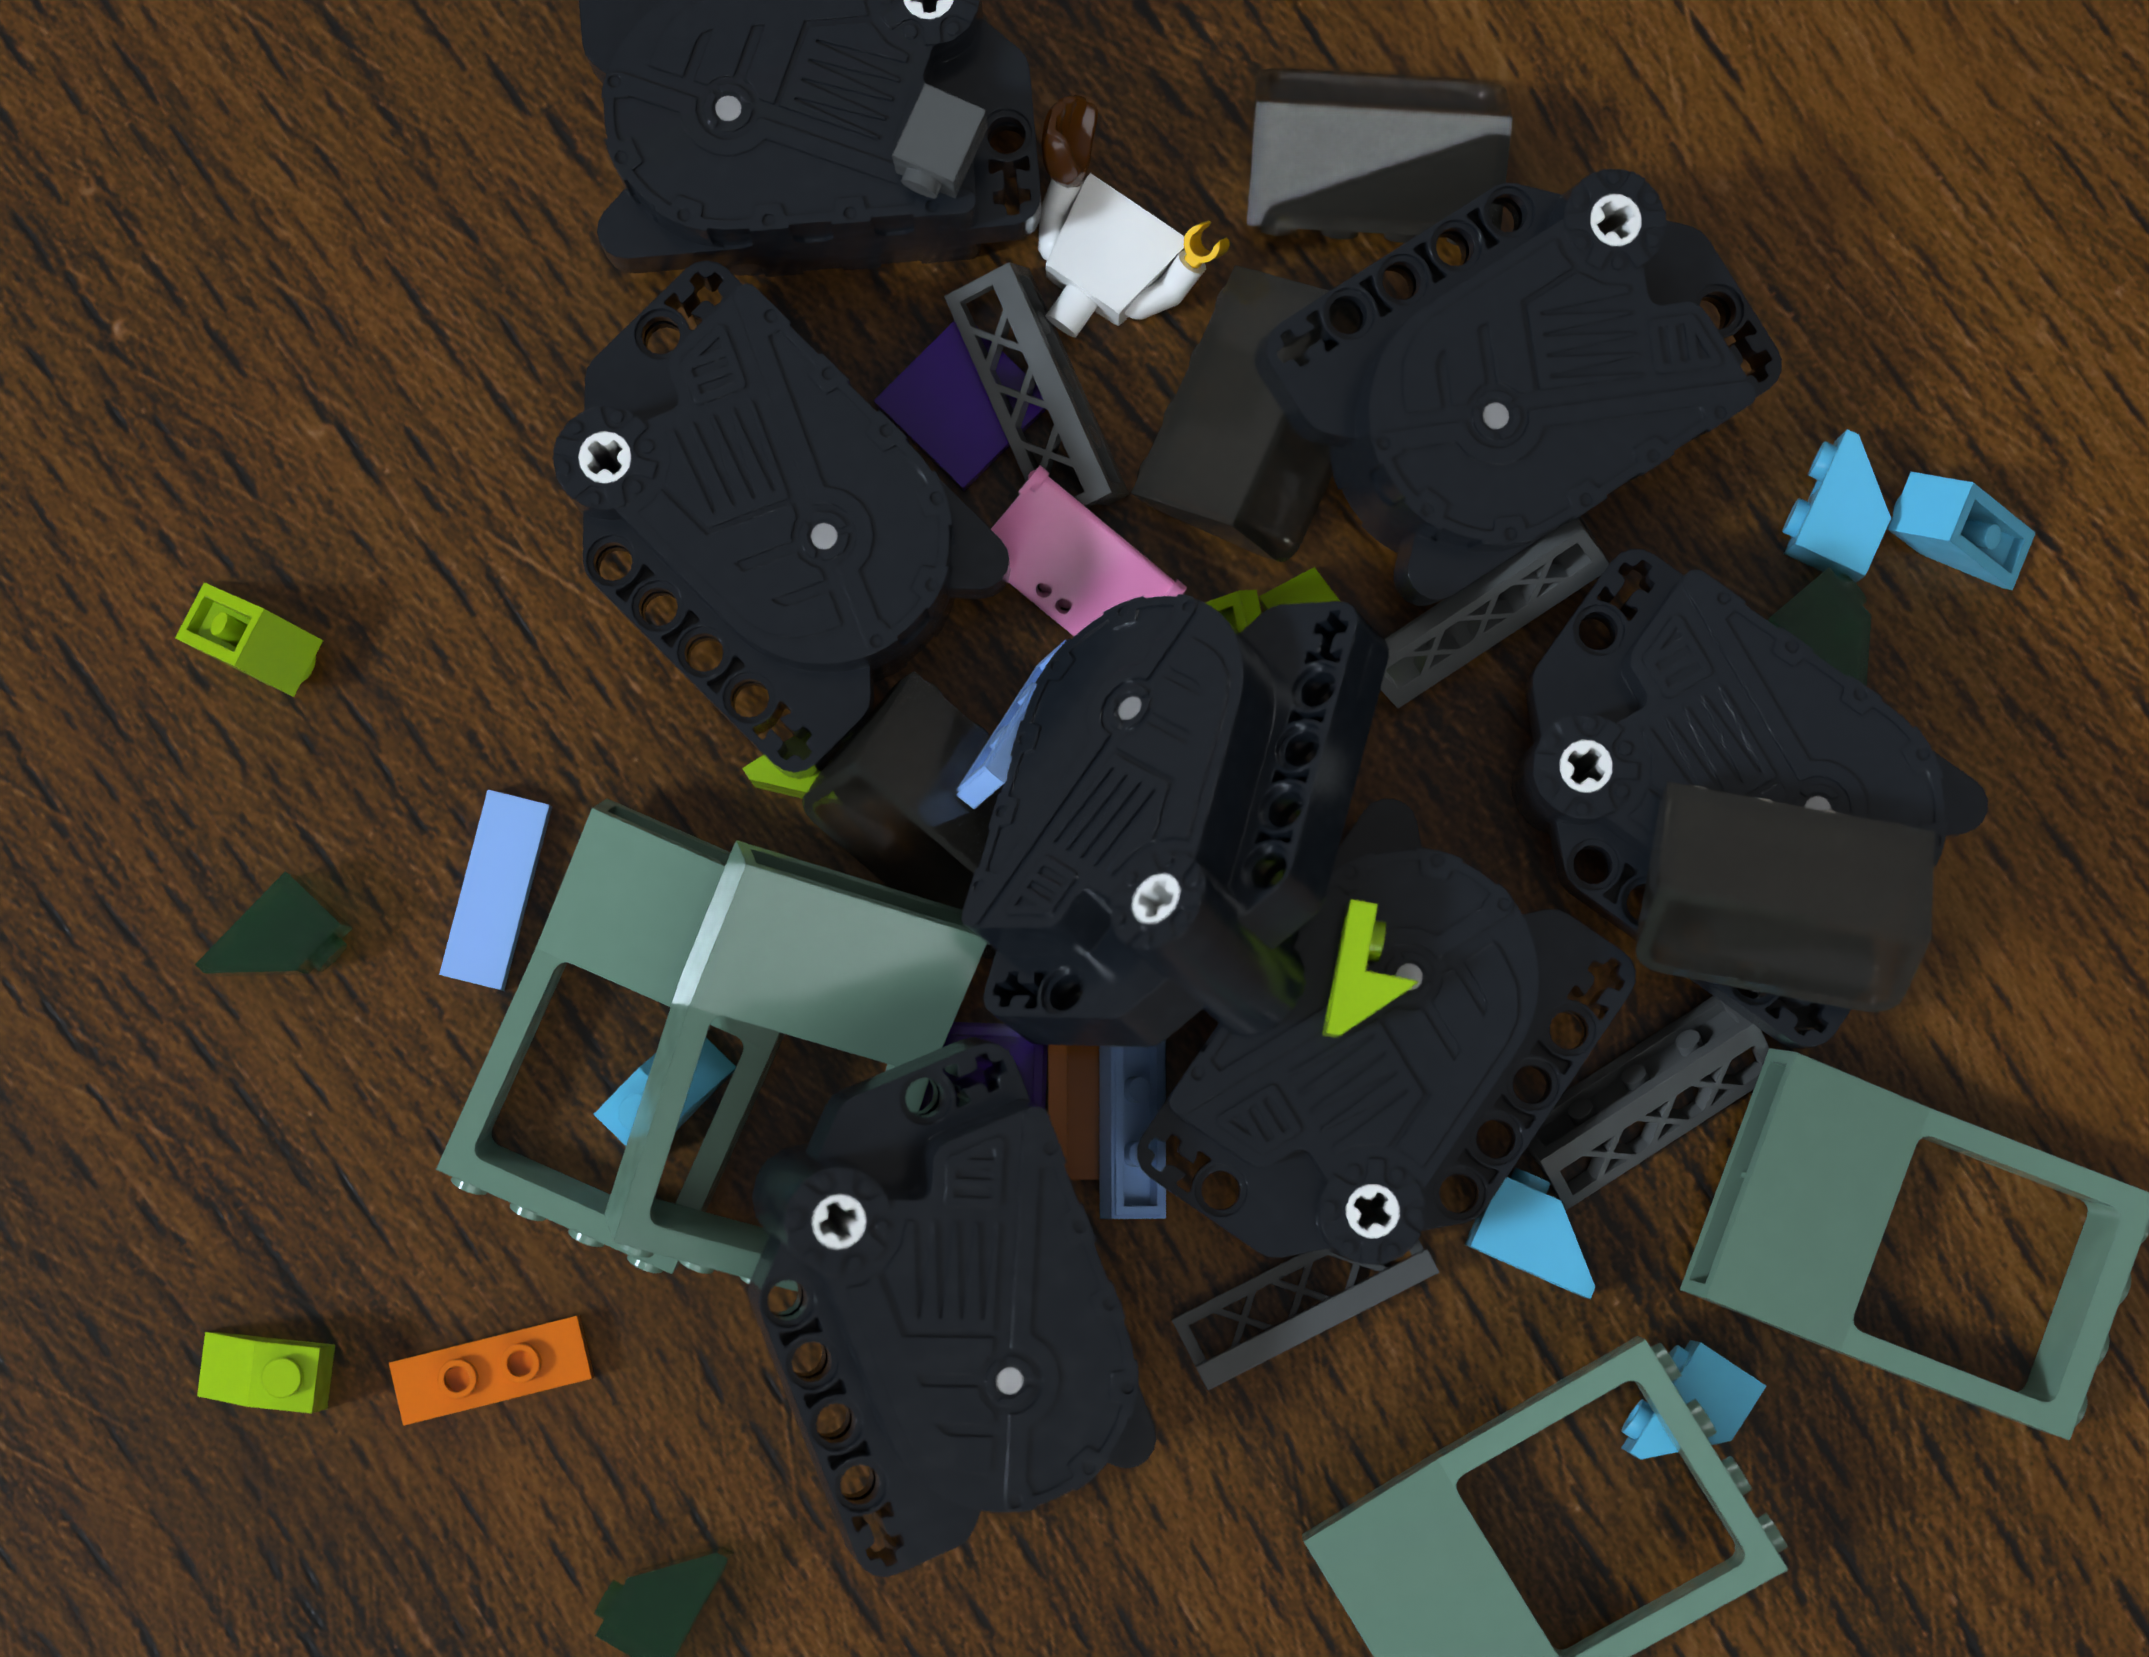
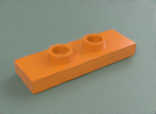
[389,1315,595,1426]

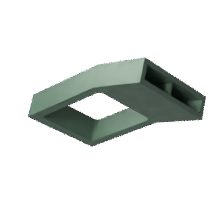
[436,798,785,1274]
[605,840,987,1292]
[1680,1048,2149,1441]
[1301,1336,1788,1657]

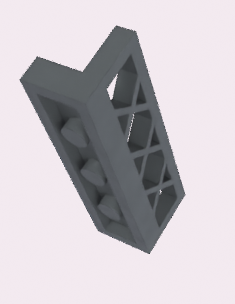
[944,262,1130,508]
[1380,516,1610,708]
[1526,996,1769,1210]
[1172,1215,1439,1390]

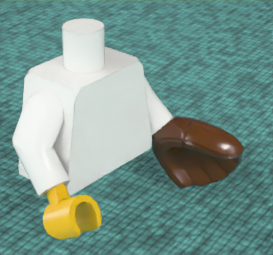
[1038,95,1230,338]

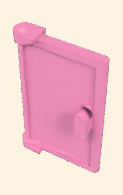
[991,465,1187,636]

